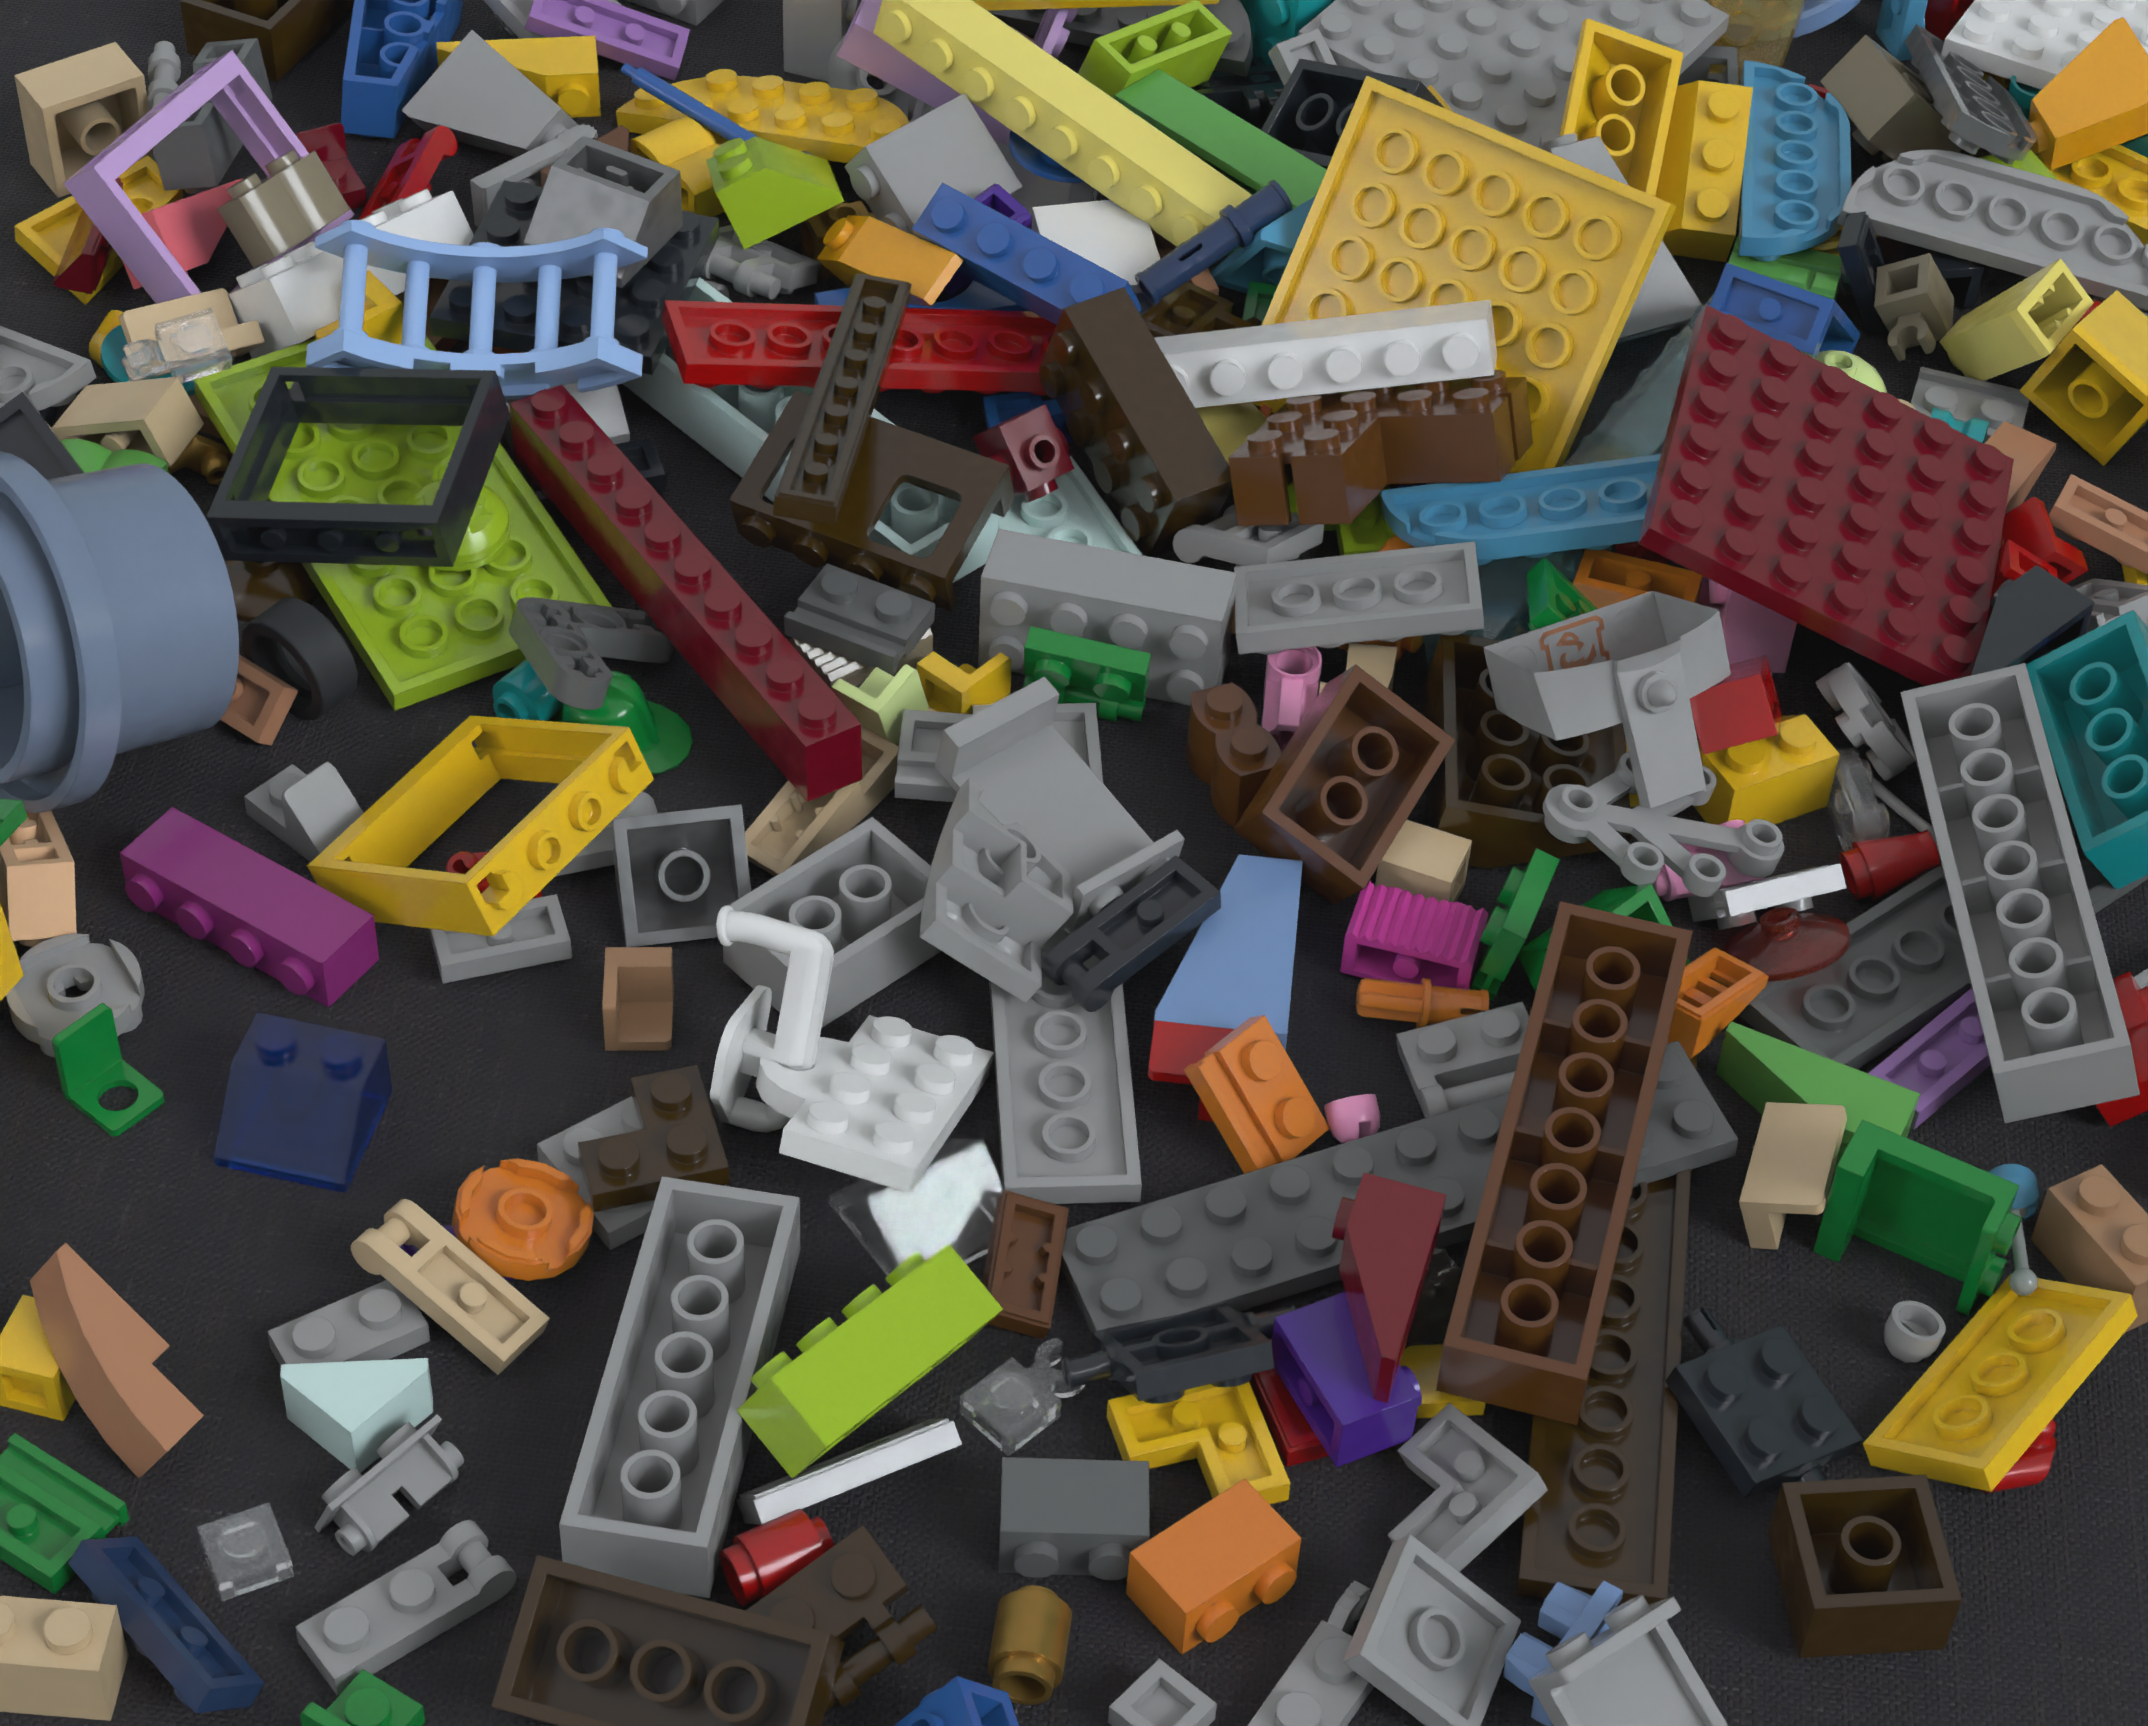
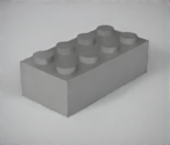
[978,529,1237,706]

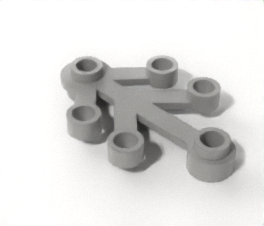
[1543,752,1784,897]

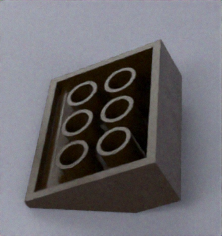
[1424,634,1632,869]

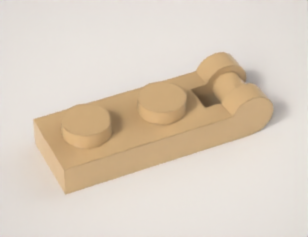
[351,1199,550,1375]

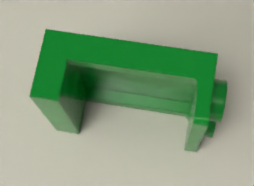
[1813,1119,2022,1316]

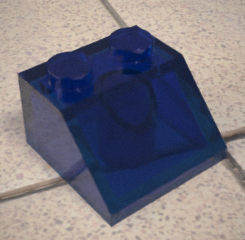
[214,1012,393,1193]

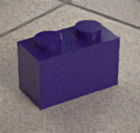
[1271,1292,1422,1468]

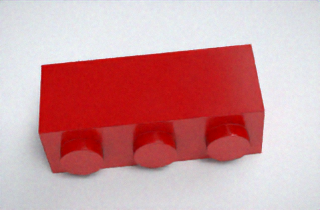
[1690,655,1783,755]

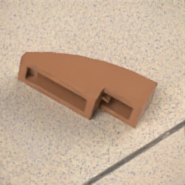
[30,1243,204,1478]

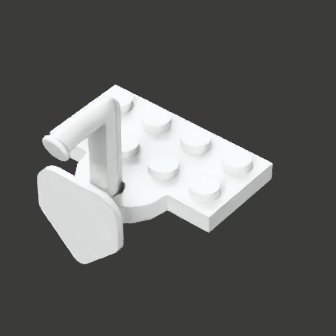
[710,905,994,1193]

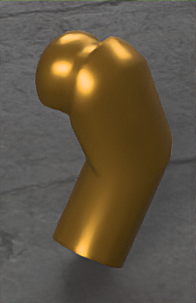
[168,434,232,485]

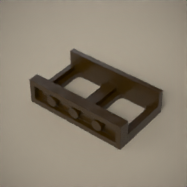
[729,390,1015,611]

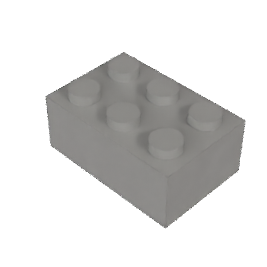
[723,817,941,1028]

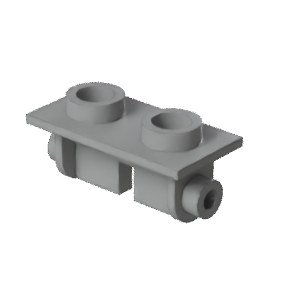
[314,1414,464,1556]

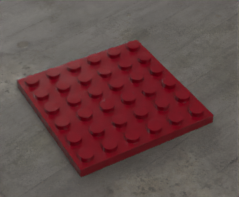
[1638,305,2014,686]

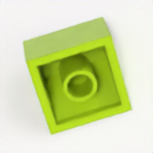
[706,136,844,250]

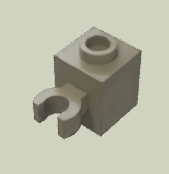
[1874,253,1954,361]

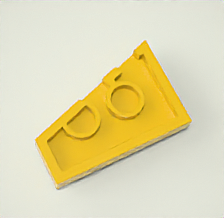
[14,156,183,305]

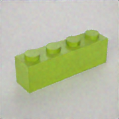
[736,1244,1003,1479]

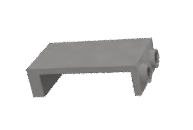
[935,677,1185,931]

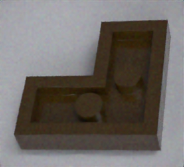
[578,1065,730,1212]

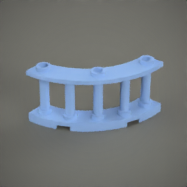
[306,220,648,399]

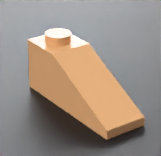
[0,810,77,947]

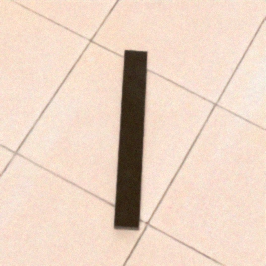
[773,273,912,526]

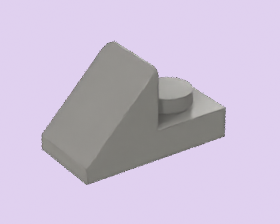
[244,762,364,862]

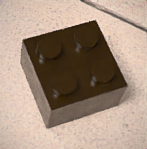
[1768,1475,1962,1658]

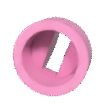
[1324,1094,1380,1144]

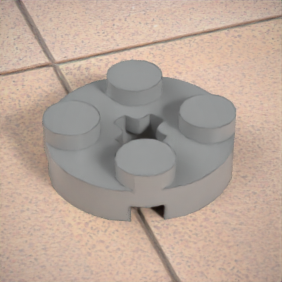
[1816,662,1916,782]
[6,933,145,1057]

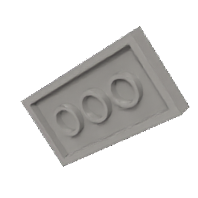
[1234,541,1485,655]

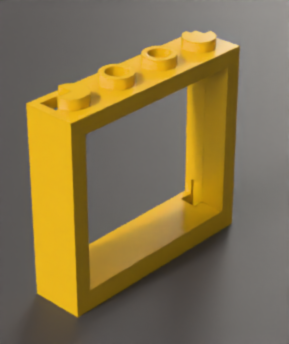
[307,715,654,936]

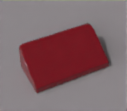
[53,177,123,294]

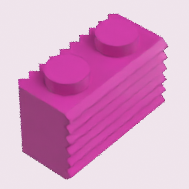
[1340,881,1489,989]

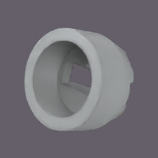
[1884,1301,1946,1363]

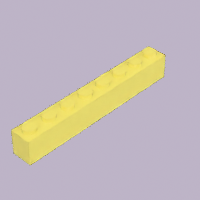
[873,0,1252,248]

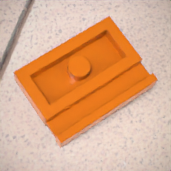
[1184,1015,1330,1174]

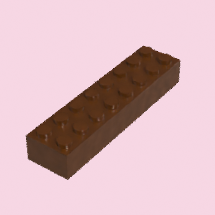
[1436,901,1693,1425]

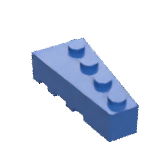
[341,0,463,139]

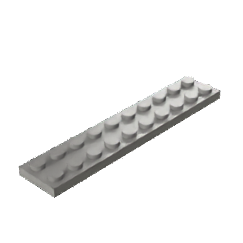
[973,703,1142,1204]

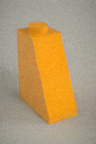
[2028,17,2148,170]

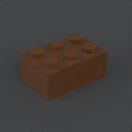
[1233,664,1455,905]

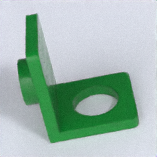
[52,1003,165,1137]

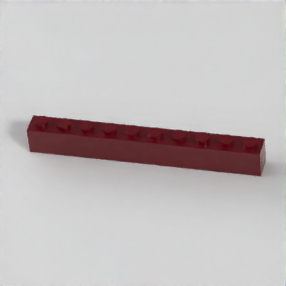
[509,384,862,802]

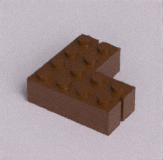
[1228,370,1533,526]

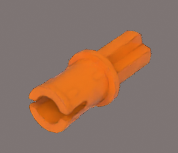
[1356,978,1489,1028]

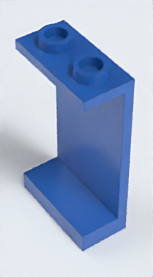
[1710,263,1861,358]

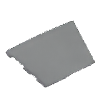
[920,778,1073,1003]

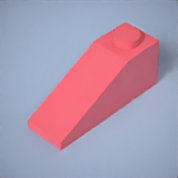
[122,178,243,289]

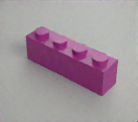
[120,807,379,1008]

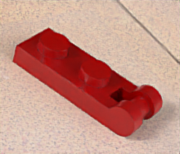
[358,125,458,220]

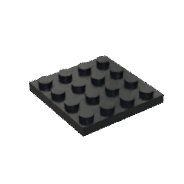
[429,180,719,375]

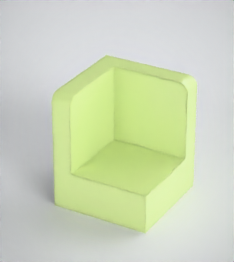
[830,664,929,746]

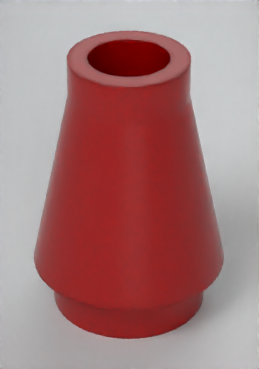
[1839,830,1940,901]

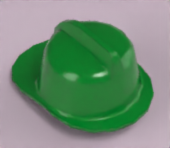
[549,671,693,775]

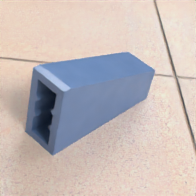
[1154,854,1303,1051]

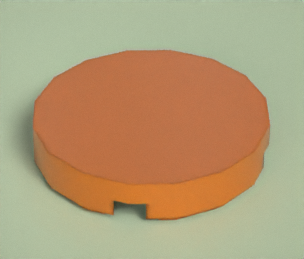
[451,1158,594,1281]

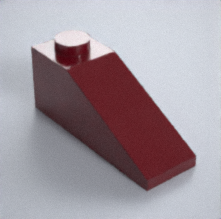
[1332,1173,1446,1403]

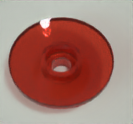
[1722,907,1851,982]

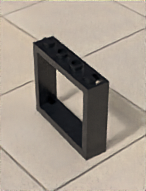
[206,367,510,567]

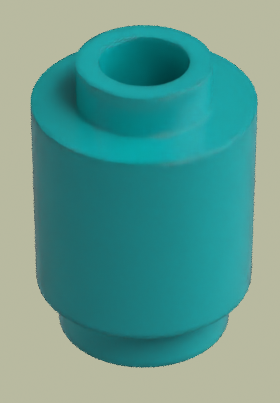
[492,659,562,721]

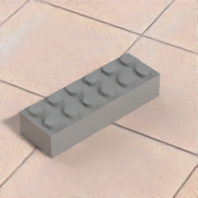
[559,1177,801,1598]

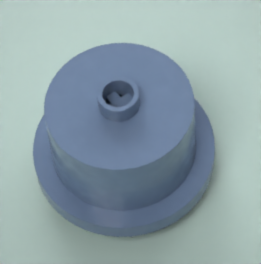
[0,451,239,813]

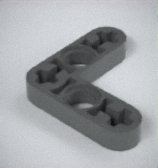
[508,597,676,710]

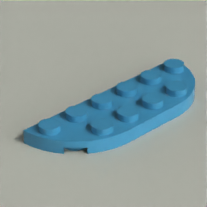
[1738,60,1852,261]
[1381,454,1661,566]

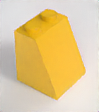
[2020,290,2148,466]

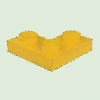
[1106,1382,1291,1504]

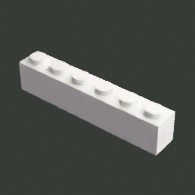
[1154,300,1497,408]

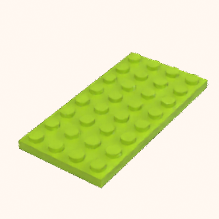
[193,335,612,711]

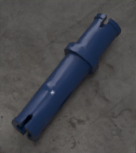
[1135,179,1293,305]

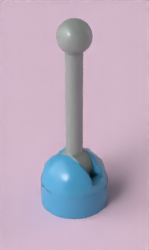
[1989,1164,2040,1296]

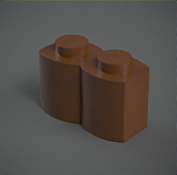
[1186,682,1282,828]

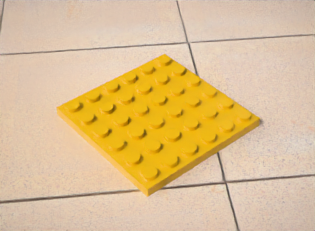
[1252,76,1677,474]

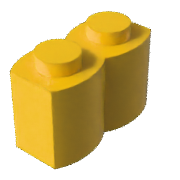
[631,116,725,217]

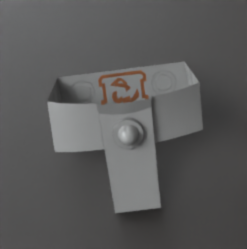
[1483,591,1731,808]

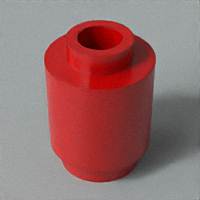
[719,1509,834,1606]

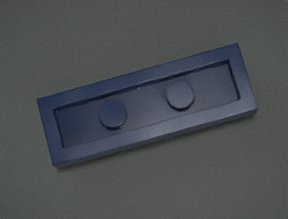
[68,1536,265,1713]

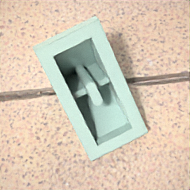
[280,1358,433,1473]

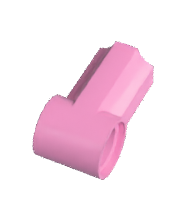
[1261,646,1322,753]

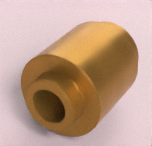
[988,1585,1072,1705]

